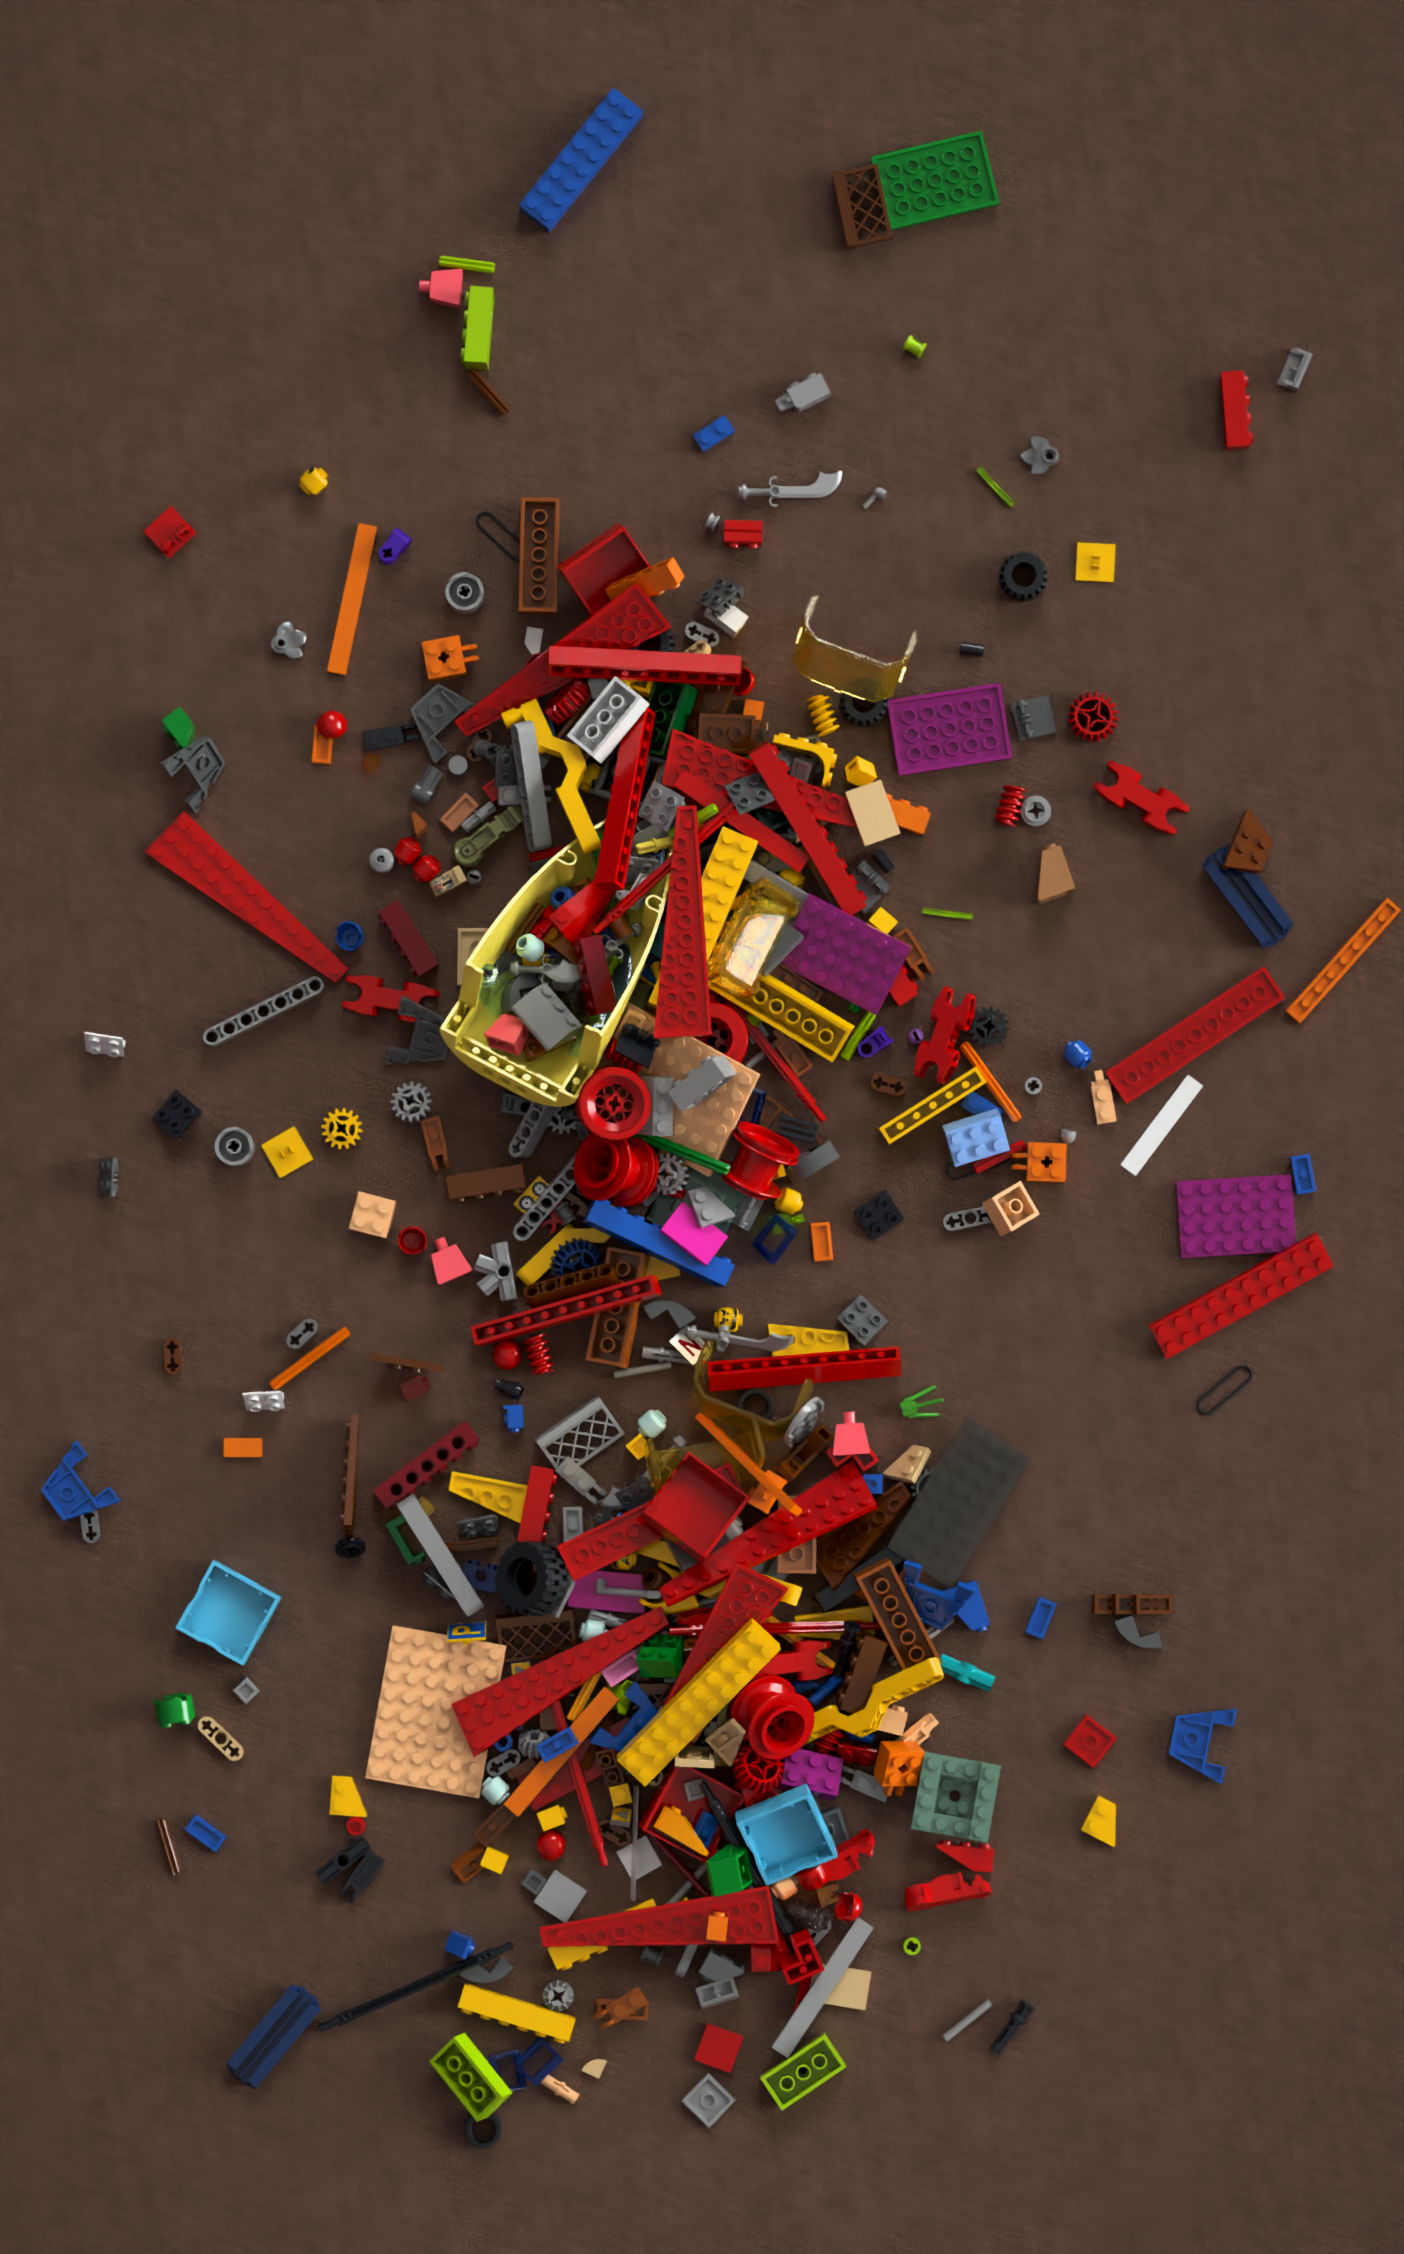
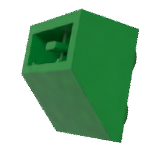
[162,706,195,750]
[636,1634,684,1678]
[706,1844,753,1897]

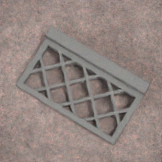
[535,1395,625,1478]

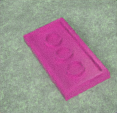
[568,1570,646,1614]

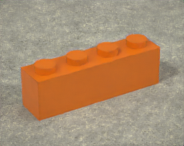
[605,557,684,600]
[886,793,931,837]

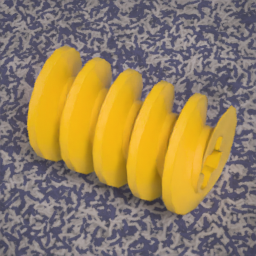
[806,694,840,737]

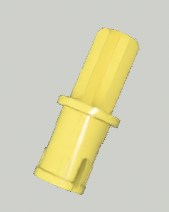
[635,836,673,855]

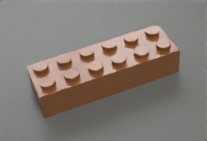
[519,497,560,615]
[586,1247,650,1369]
[853,1557,942,1671]

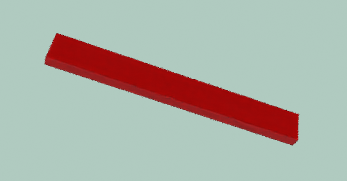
[673,769,810,873]

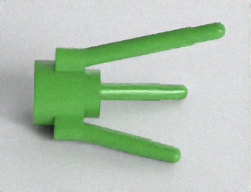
[900,1385,944,1419]

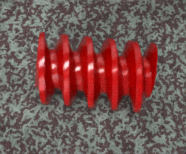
[994,785,1027,828]
[604,1037,643,1074]
[523,1333,555,1375]
[812,1729,844,1756]

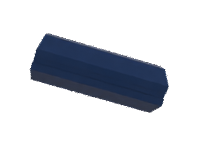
[1202,844,1293,947]
[225,1985,321,2089]

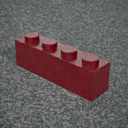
[378,899,439,978]
[573,935,617,1017]

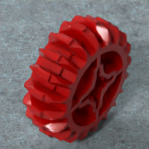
[544,678,590,724]
[1067,691,1119,743]
[733,1743,785,1794]

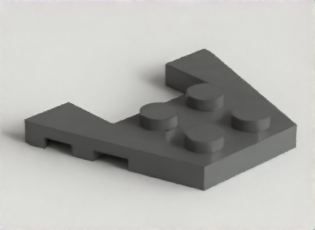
[410,683,475,763]
[160,735,226,814]
[385,996,448,1065]

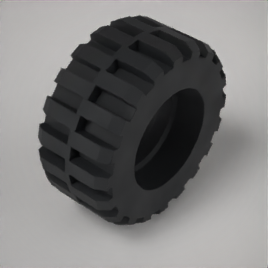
[495,1541,569,1616]

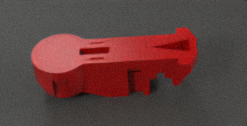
[795,1829,875,1891]
[904,1872,992,1911]

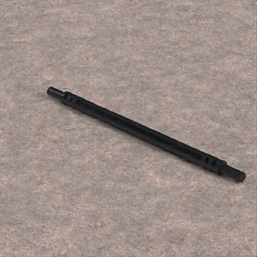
[699,1782,796,1953]
[318,1941,514,2032]

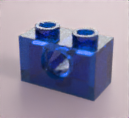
[462,1559,497,1593]

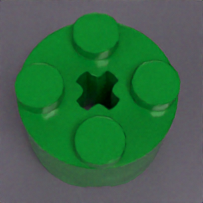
[153,1692,196,1728]

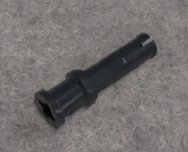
[833,1621,861,1677]
[989,1999,1035,2055]

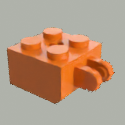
[422,635,479,682]
[1011,1142,1067,1183]
[747,1469,788,1514]
[874,1741,925,1796]

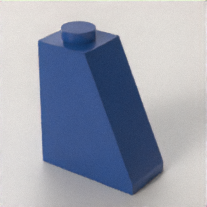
[941,1580,990,1633]

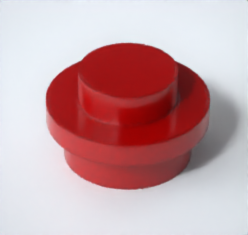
[346,1816,366,1836]

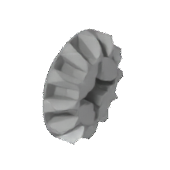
[1020,796,1051,826]
[543,1980,574,2012]

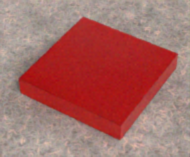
[1063,1714,1117,1769]
[694,2023,744,2073]

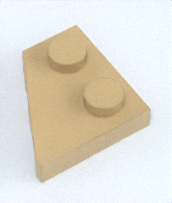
[883,1445,932,1484]
[705,1718,746,1766]

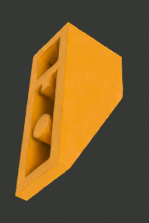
[654,1805,709,1856]

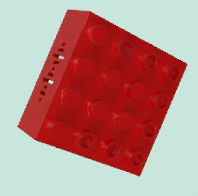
[556,523,654,617]
[639,1451,750,1564]
[638,1759,744,1863]

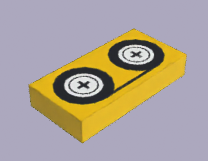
[513,1176,549,1215]

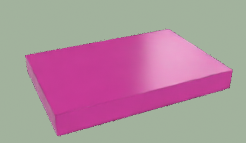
[659,1201,728,1267]

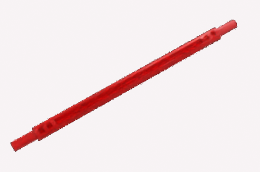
[592,789,750,935]
[719,994,827,1123]
[669,1620,881,1637]
[538,1661,609,1867]

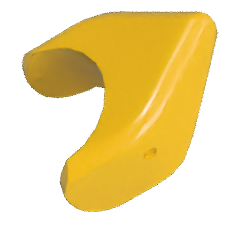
[638,1561,699,1614]

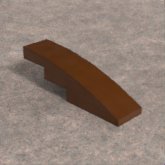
[1092,1594,1172,1614]

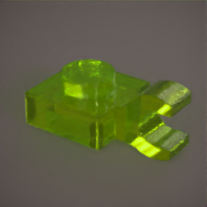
[770,1213,805,1235]

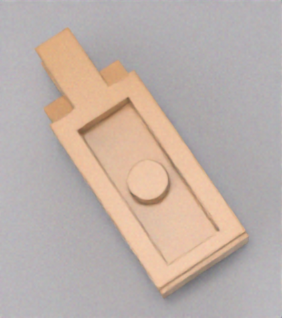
[1091,1070,1116,1125]
[895,1713,939,1745]

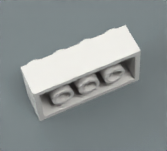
[567,676,650,764]

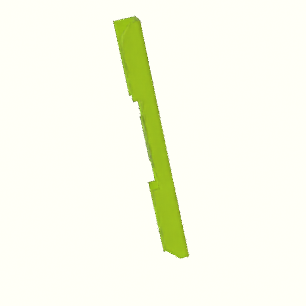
[976,467,1015,507]
[922,908,973,920]

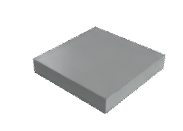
[534,1869,587,1922]
[681,2073,736,2128]

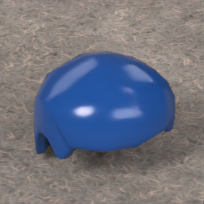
[335,921,364,952]

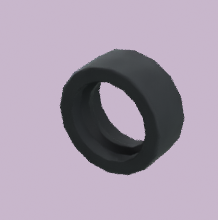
[737,1389,773,1425]
[464,2113,502,2149]

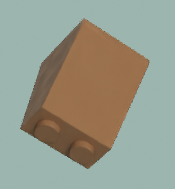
[1036,843,1075,905]

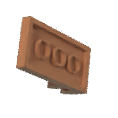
[777,1496,816,1574]

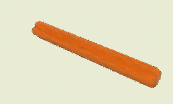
[959,1041,1021,1123]
[269,1327,350,1390]

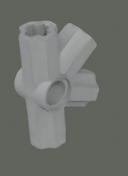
[474,1242,518,1302]

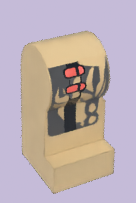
[429,865,468,897]

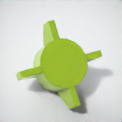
[606,1680,632,1715]

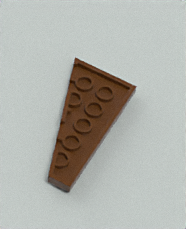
[684,661,747,738]
[340,1415,360,1539]
[816,1481,913,1591]

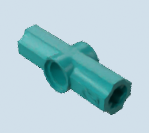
[940,1653,995,1692]

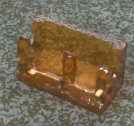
[816,1881,839,1908]

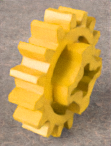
[321,1108,363,1150]

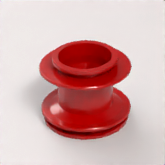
[694,1003,748,1063]
[575,1066,651,1141]
[719,1121,800,1200]
[573,1133,659,1207]
[729,1674,815,1760]

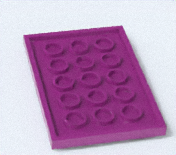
[887,683,1012,776]
[781,894,912,1015]
[1176,1174,1296,1258]

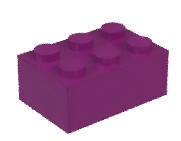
[776,1749,843,1801]

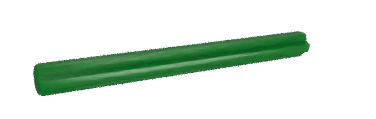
[631,1134,730,1175]

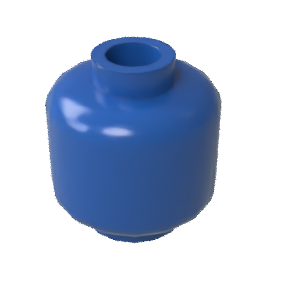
[550,886,576,909]
[1064,1040,1092,1069]

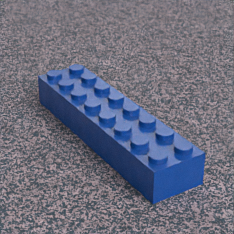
[519,87,643,233]
[581,1200,735,1288]

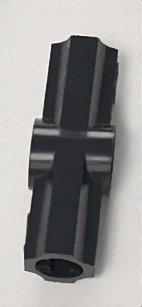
[316,1835,372,1885]

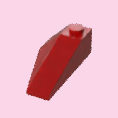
[549,880,616,947]
[751,1921,790,1972]

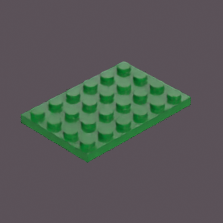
[871,130,1000,231]

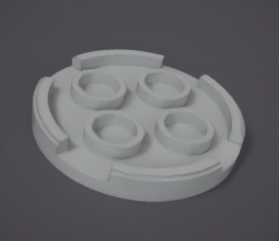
[783,1397,824,1448]

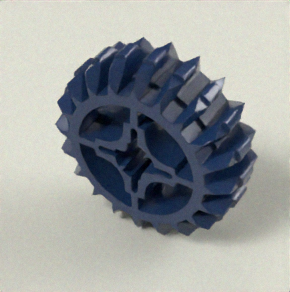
[550,1238,602,1277]

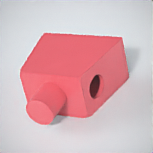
[419,269,463,309]
[484,1014,530,1056]
[431,1237,473,1285]
[833,1412,870,1456]

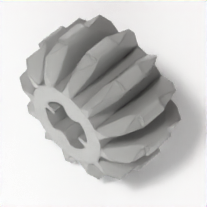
[518,1728,550,1760]

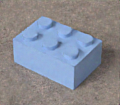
[942,1108,1010,1167]

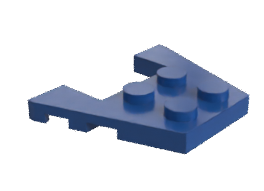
[41,1441,121,1521]
[904,1559,976,1630]
[590,1680,658,1751]
[1168,1709,1237,1784]

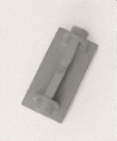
[732,1195,764,1231]

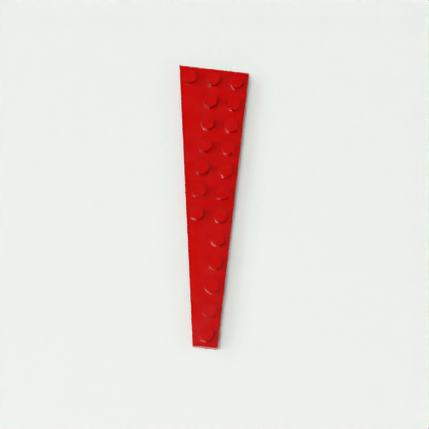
[454,582,671,737]
[661,729,857,829]
[654,805,712,1039]
[144,811,349,983]
[659,1460,878,1607]
[662,1562,789,1708]
[451,1606,670,1757]
[539,1885,779,1947]

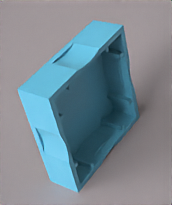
[176,1560,282,1666]
[735,1783,838,1886]

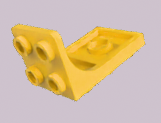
[773,733,837,790]

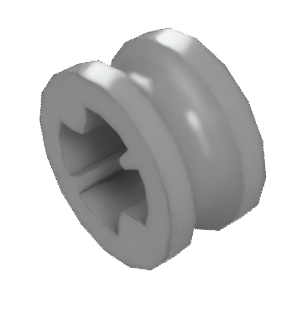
[705,513,720,532]
[1024,1077,1042,1095]

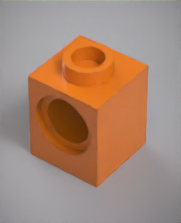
[706,1912,728,1942]

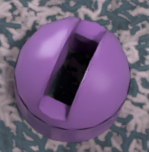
[908,1029,924,1045]

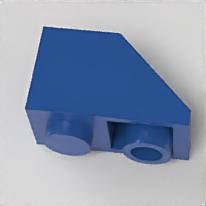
[445,1930,476,1960]

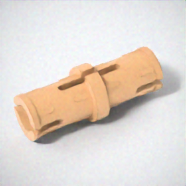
[540,2073,579,2104]

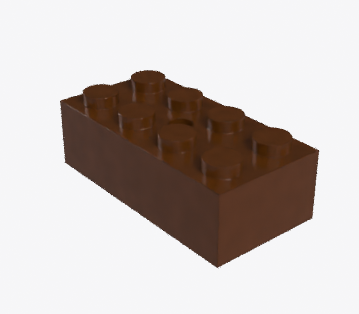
[446,1164,527,1204]
[836,1630,888,1714]

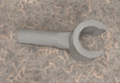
[862,487,887,509]

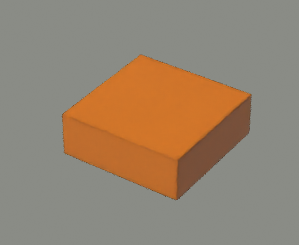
[743,699,764,721]

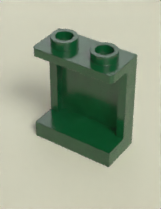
[385,1515,427,1566]

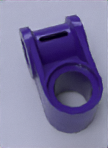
[379,528,412,565]
[857,1026,894,1059]

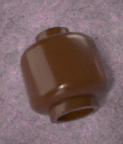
[642,1567,671,1592]

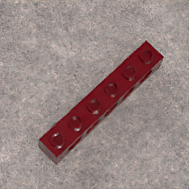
[373,1421,479,1510]

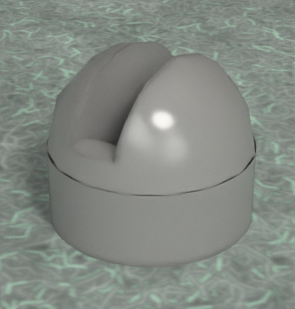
[466,870,482,885]
[1060,1129,1076,1144]

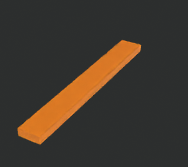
[327,523,377,676]
[1285,898,1401,1024]
[695,1413,802,1516]
[504,1687,619,1817]

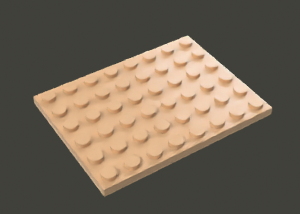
[596,1002,760,1177]
[365,1625,506,1798]

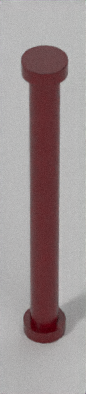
[642,1831,712,1897]

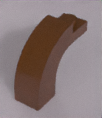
[776,1423,835,1483]

